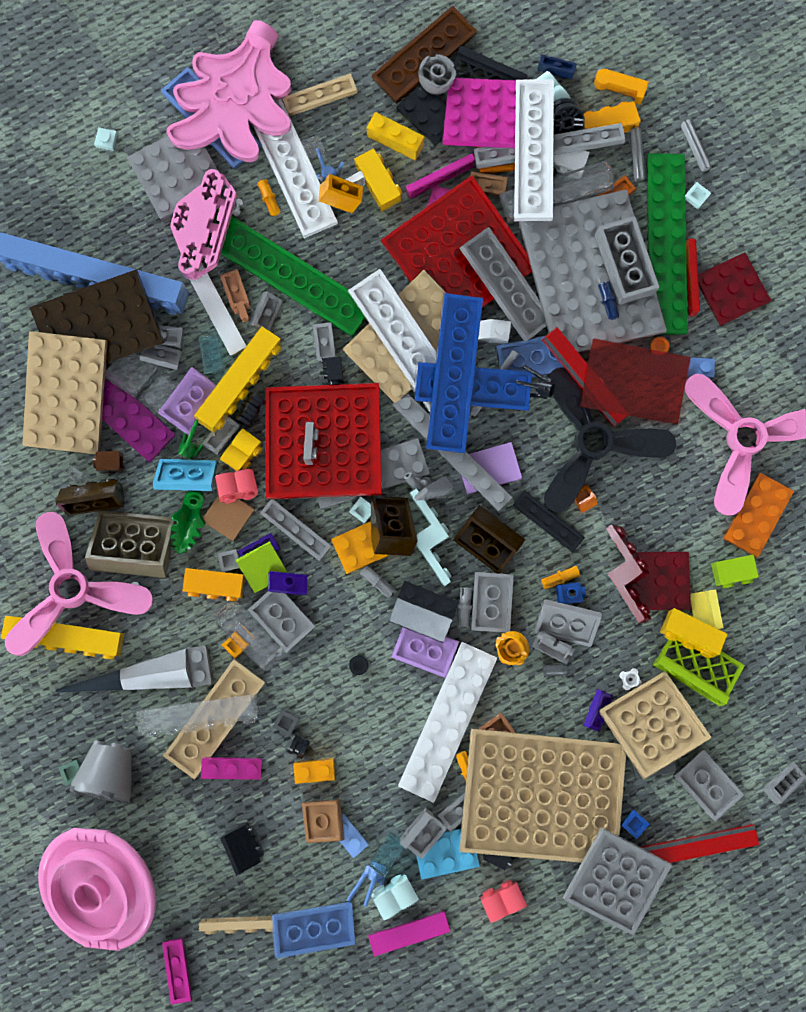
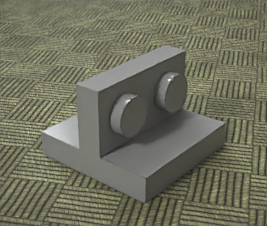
[400,807,447,860]

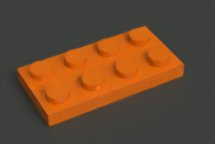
[723,473,794,558]

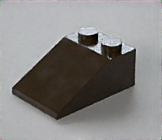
[370,495,418,556]

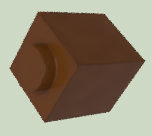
[93,451,123,473]

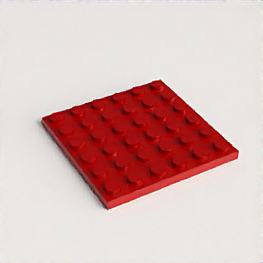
[381,175,532,307]
[265,383,382,499]

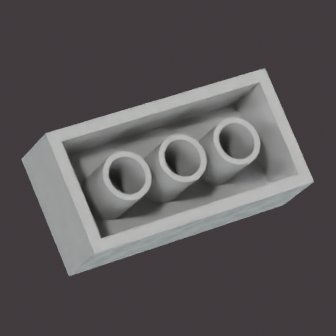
[595,216,659,305]

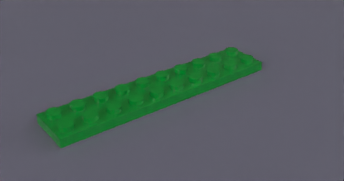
[646,153,688,335]
[206,209,366,338]

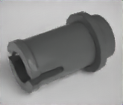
[542,662,567,677]

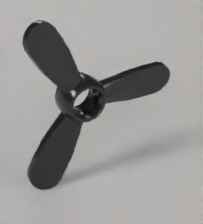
[544,367,676,513]

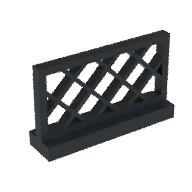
[446,46,528,92]

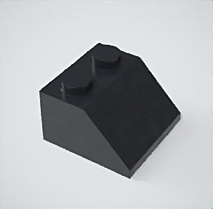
[220,822,264,876]

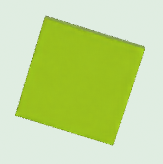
[236,541,288,593]

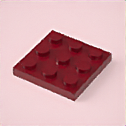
[698,252,771,326]
[631,552,691,610]

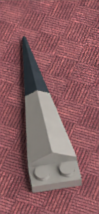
[56,645,213,692]

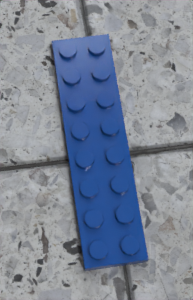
[426,293,483,453]

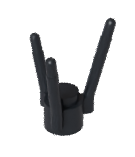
[516,365,555,399]

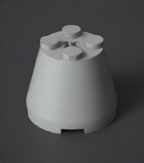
[69,741,132,803]

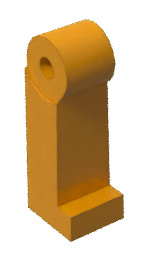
[594,69,649,105]

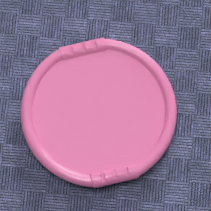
[38,828,156,951]

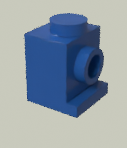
[555,582,586,604]

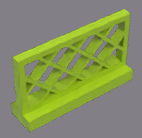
[653,639,745,707]

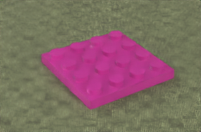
[443,78,516,148]

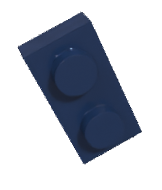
[537,54,577,80]

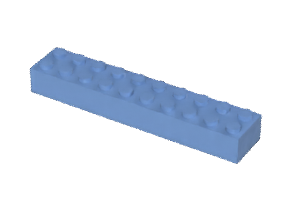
[0,232,189,315]

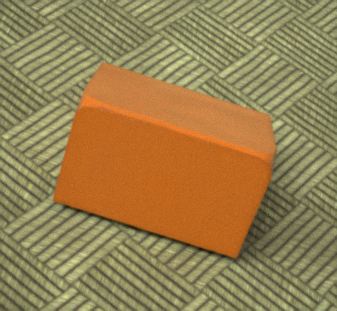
[574,484,598,513]

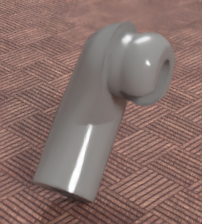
[404,472,431,490]

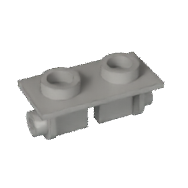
[532,631,575,665]

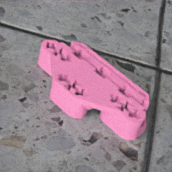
[170,169,237,280]

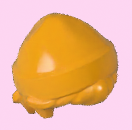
[496,631,530,665]

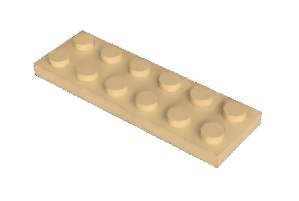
[163,659,266,779]

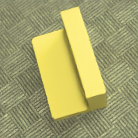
[690,589,723,629]

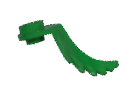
[170,490,205,554]

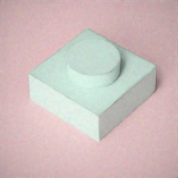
[94,128,118,151]
[685,182,711,209]
[349,497,371,524]

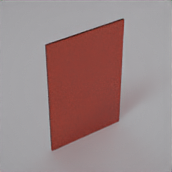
[580,338,691,425]

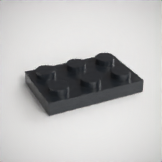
[396,84,446,146]

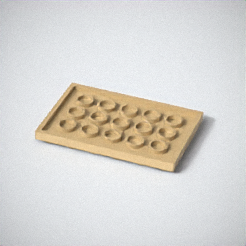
[342,270,446,403]
[22,331,107,454]

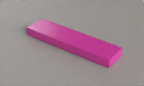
[406,154,475,199]
[368,911,450,956]

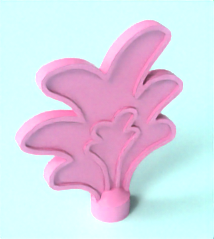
[166,20,292,162]

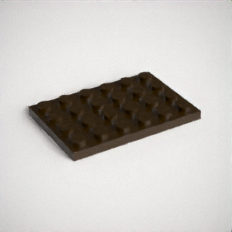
[29,269,165,363]

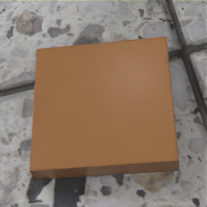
[203,496,255,541]
[302,799,345,843]

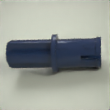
[598,281,619,320]

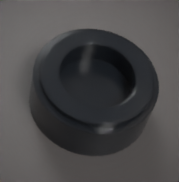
[349,655,369,675]

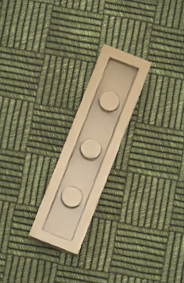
[282,73,357,117]
[199,916,273,934]

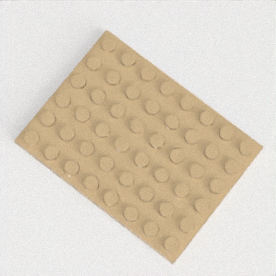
[459,728,626,862]

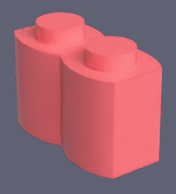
[215,469,258,504]
[480,880,527,923]

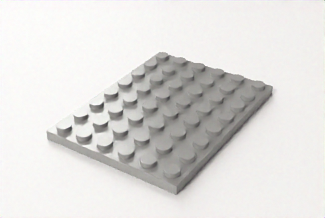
[519,189,667,359]

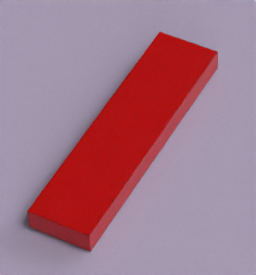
[686,238,700,317]

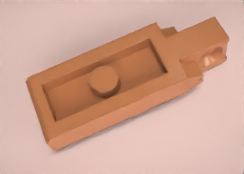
[220,269,251,323]

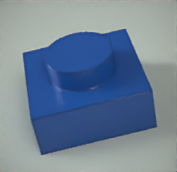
[621,810,649,839]

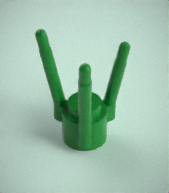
[178,420,207,460]

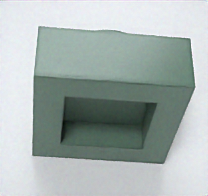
[58,759,81,786]

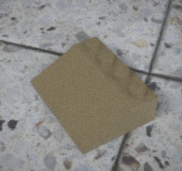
[85,511,175,578]

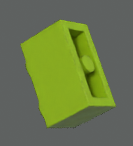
[711,554,759,589]

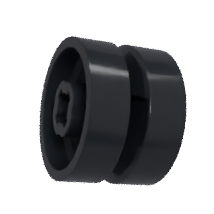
[553,98,585,134]

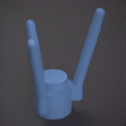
[316,148,344,182]
[347,862,387,907]

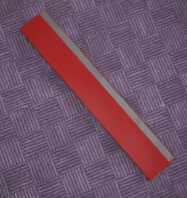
[542,327,629,427]
[641,824,759,863]

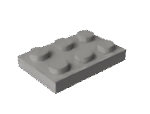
[471,572,514,633]
[248,592,316,653]
[534,599,602,647]
[673,749,744,821]

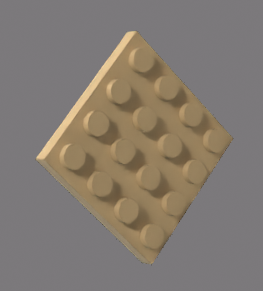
[599,671,712,780]

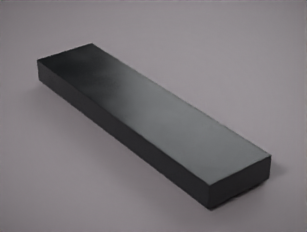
[512,490,585,553]

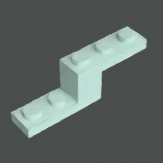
[410,489,452,587]

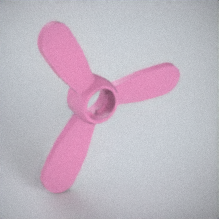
[685,374,806,516]
[5,512,153,656]

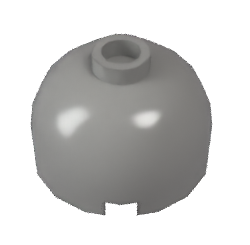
[419,54,456,94]

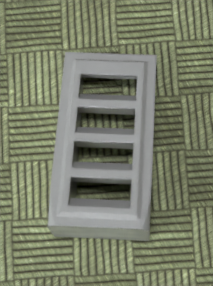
[414,476,454,501]
[763,762,806,804]

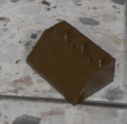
[56,479,124,516]
[453,505,525,574]

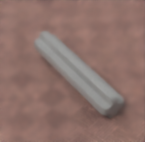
[681,119,711,172]
[631,127,645,182]

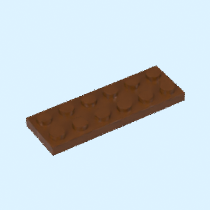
[372,6,477,104]

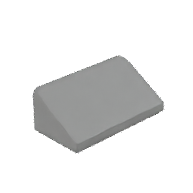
[248,291,283,331]

